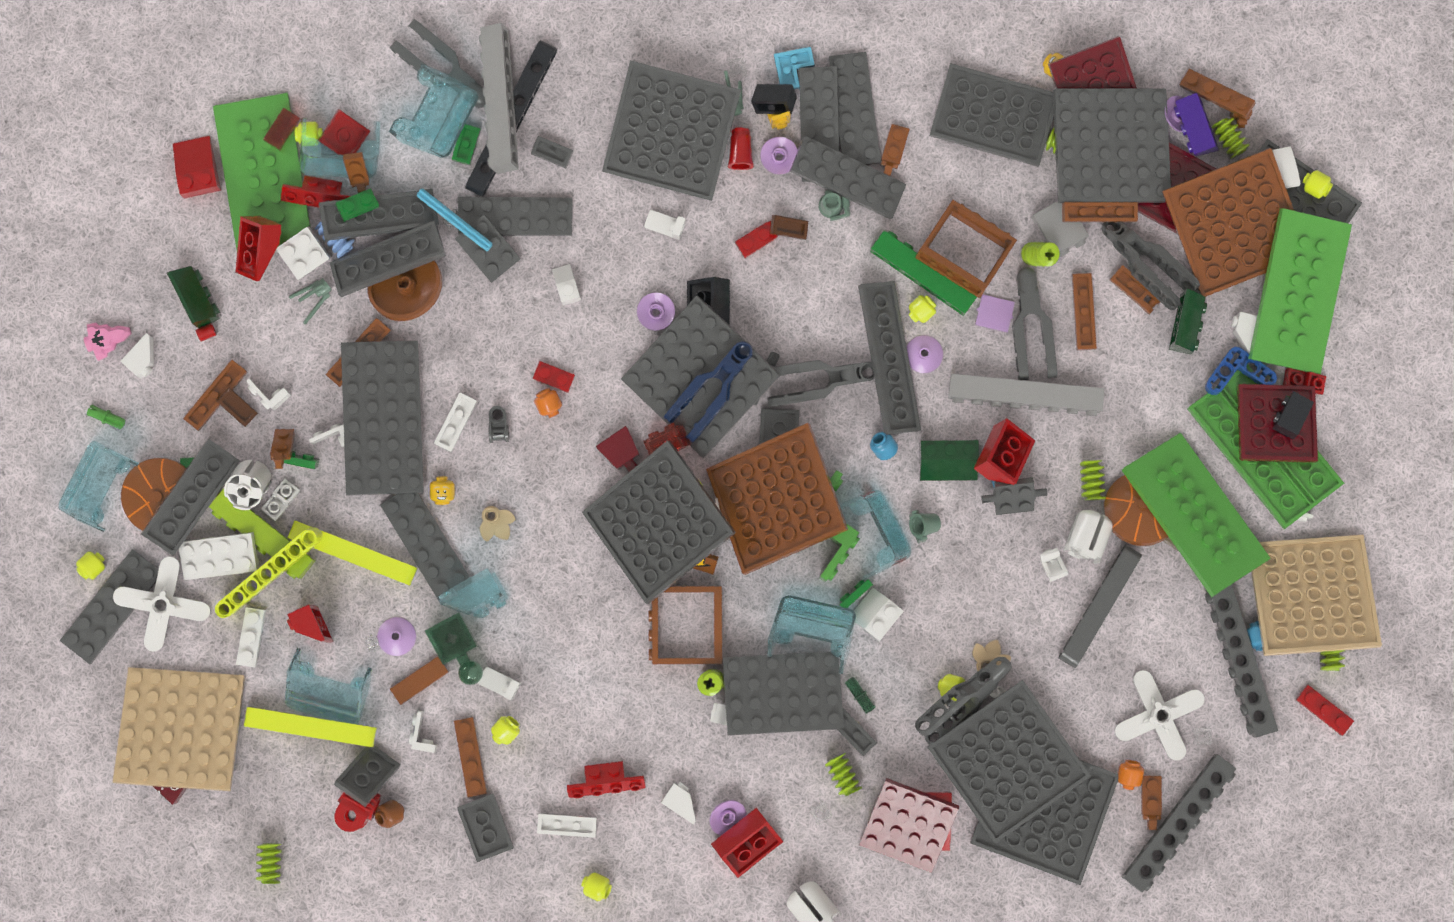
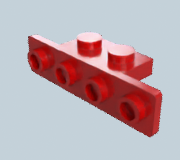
[281,176,351,208]
[567,761,646,798]

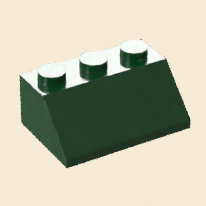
[167,266,220,328]
[1168,289,1207,355]
[919,440,979,481]

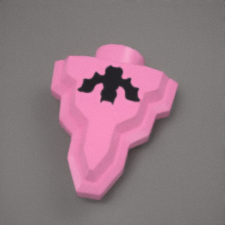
[84,323,132,361]

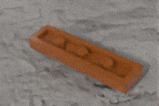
[1179,69,1256,119]
[1062,202,1138,222]
[1072,273,1097,351]
[325,318,391,387]
[183,360,248,431]
[454,717,487,797]

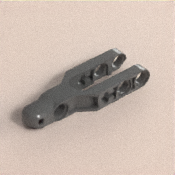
[389,19,486,108]
[1101,222,1200,310]
[1012,267,1058,381]
[767,360,874,407]
[915,657,1012,745]

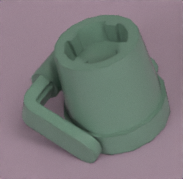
[818,190,851,221]
[909,510,941,544]

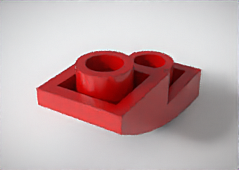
[1283,368,1327,395]

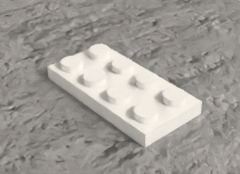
[179,532,259,580]

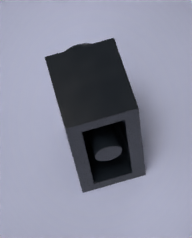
[751,84,797,114]
[1272,391,1314,440]

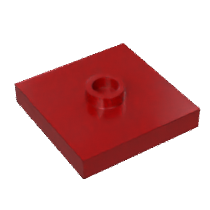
[318,109,370,158]

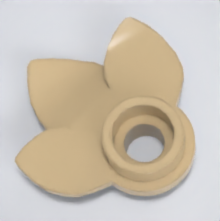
[480,506,516,542]
[972,640,1011,671]

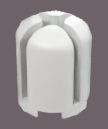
[224,460,271,510]
[1063,510,1113,564]
[787,881,842,922]

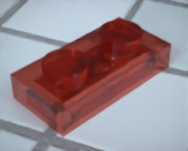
[263,108,300,151]

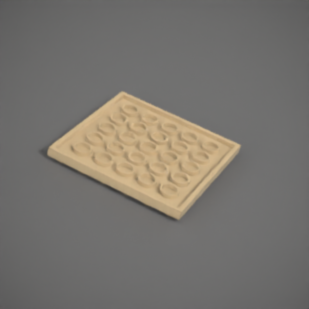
[1251,535,1382,656]
[113,667,245,791]

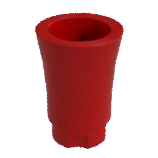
[727,127,754,170]

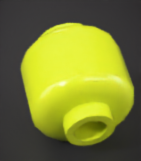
[295,121,323,146]
[1302,170,1333,199]
[908,295,937,323]
[76,551,105,580]
[938,674,965,701]
[491,716,520,745]
[581,872,612,901]

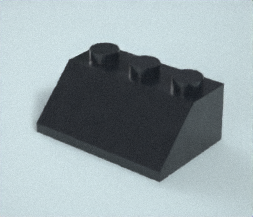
[687,277,730,325]

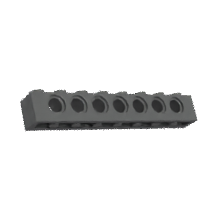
[1205,585,1278,738]
[1121,754,1236,893]

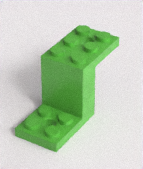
[819,470,860,582]

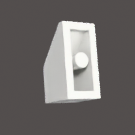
[552,264,581,306]
[1231,312,1257,353]
[120,333,154,379]
[661,782,696,825]

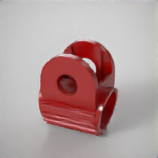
[334,792,382,832]

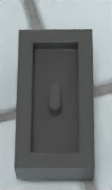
[531,136,573,169]

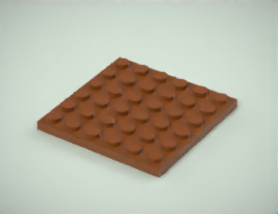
[1162,148,1294,297]
[706,423,848,575]

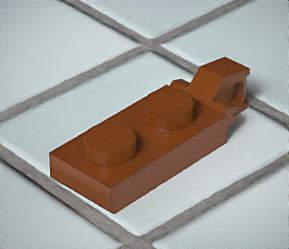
[881,124,910,176]
[343,152,369,193]
[270,429,295,469]
[1141,776,1162,830]

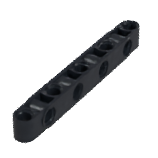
[465,40,558,197]

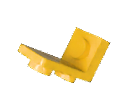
[767,111,791,130]

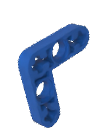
[1205,347,1277,395]

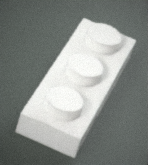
[434,393,477,453]
[236,607,266,668]
[537,814,597,838]

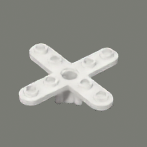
[113,556,210,651]
[1115,670,1205,760]

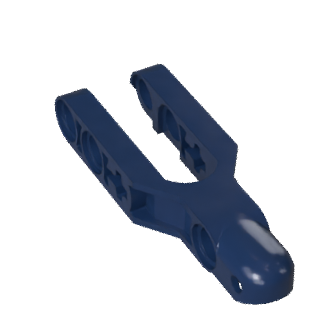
[663,341,753,443]

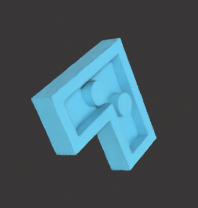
[774,47,815,90]

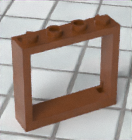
[915,200,1017,298]
[648,586,722,665]

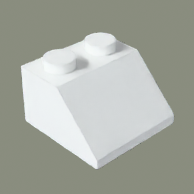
[849,588,904,642]

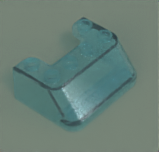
[389,64,478,158]
[437,568,509,619]

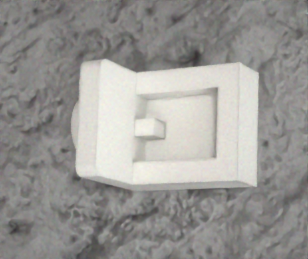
[1040,548,1068,582]

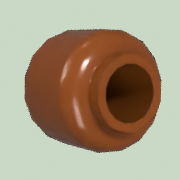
[375,800,404,828]

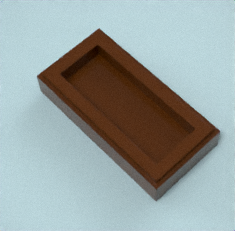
[770,215,809,240]
[216,387,258,427]

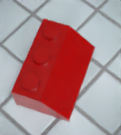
[974,418,1036,485]
[287,604,334,643]
[711,808,783,878]

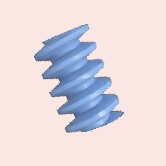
[315,222,355,258]

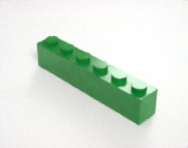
[870,230,977,316]

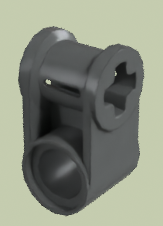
[488,406,509,443]

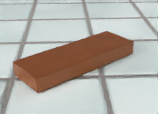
[390,656,449,705]

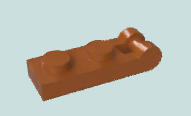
[1109,265,1161,315]

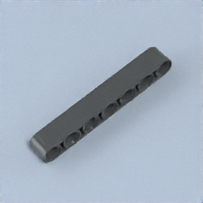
[1058,544,1142,668]

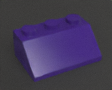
[1174,93,1220,157]

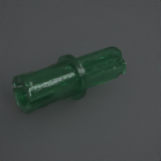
[845,677,876,714]

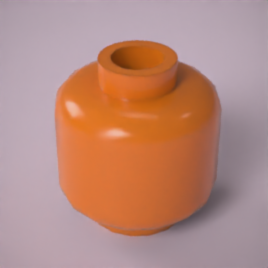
[534,388,562,418]
[1118,760,1144,790]

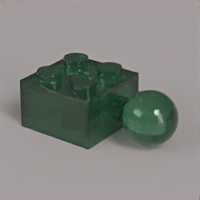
[425,612,483,685]

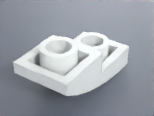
[1272,146,1300,188]
[260,479,300,523]

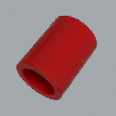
[195,323,217,342]

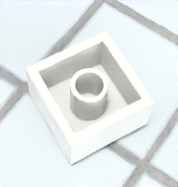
[276,226,331,280]

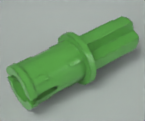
[87,404,126,429]

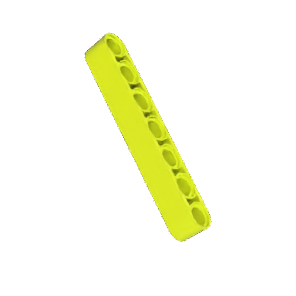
[287,520,417,586]
[215,527,323,618]
[243,707,377,747]

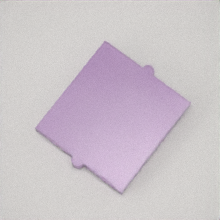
[975,294,1015,333]

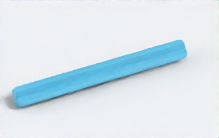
[416,189,493,251]

